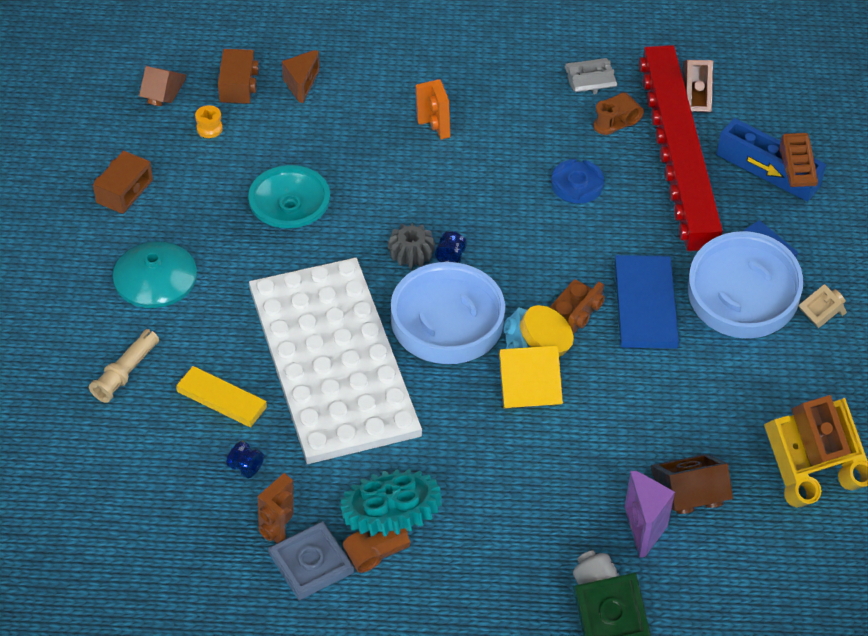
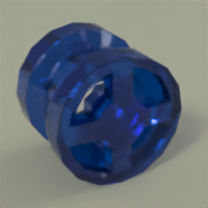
[435,231,467,263]
[226,441,264,479]

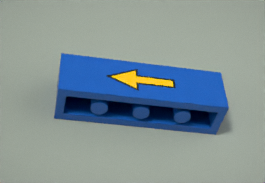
[716,118,827,202]

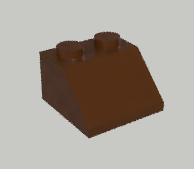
[651,454,733,514]

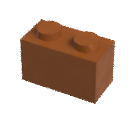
[218,49,259,104]
[93,150,153,214]
[791,395,851,466]

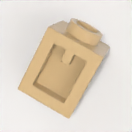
[798,284,847,328]

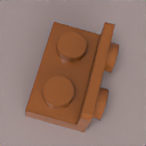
[550,279,605,335]
[258,473,294,544]

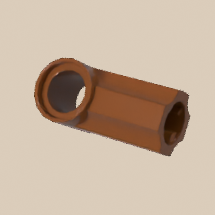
[342,528,410,573]

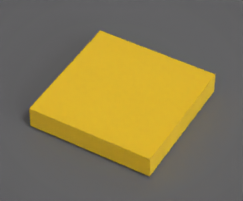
[499,346,563,409]

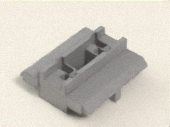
[564,58,617,94]

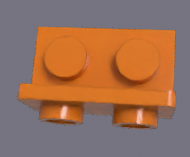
[415,79,450,140]

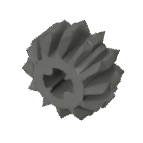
[388,222,435,269]

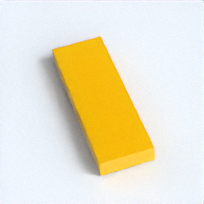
[176,366,267,428]

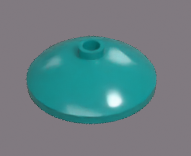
[248,165,330,228]
[113,241,197,308]

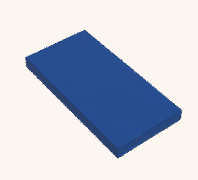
[615,255,679,348]

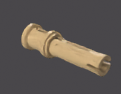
[89,329,159,403]

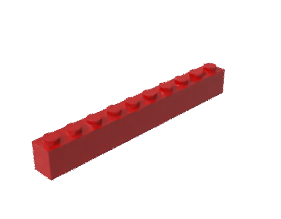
[639,45,723,251]

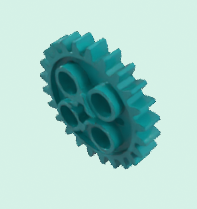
[340,469,442,536]

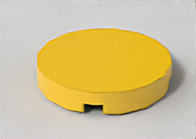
[519,305,574,357]

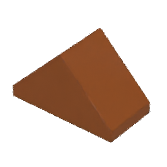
[282,50,320,103]

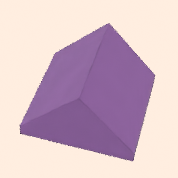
[624,471,675,558]

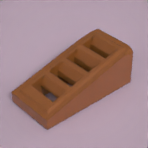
[779,133,818,187]

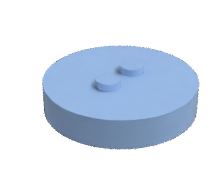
[688,231,803,338]
[391,262,505,364]

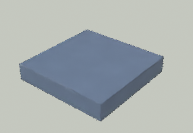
[268,521,354,600]

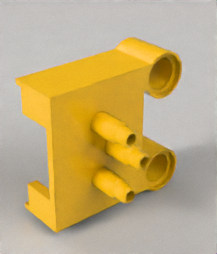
[764,398,868,508]

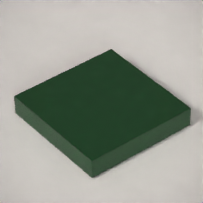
[573,572,651,636]

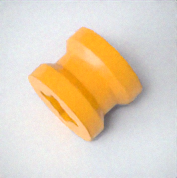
[195,105,223,138]

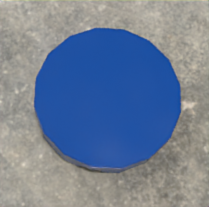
[551,159,604,203]

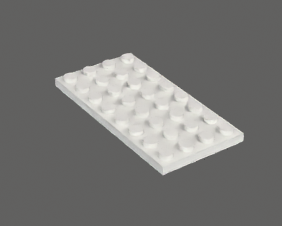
[249,257,422,464]

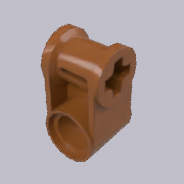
[593,92,644,135]

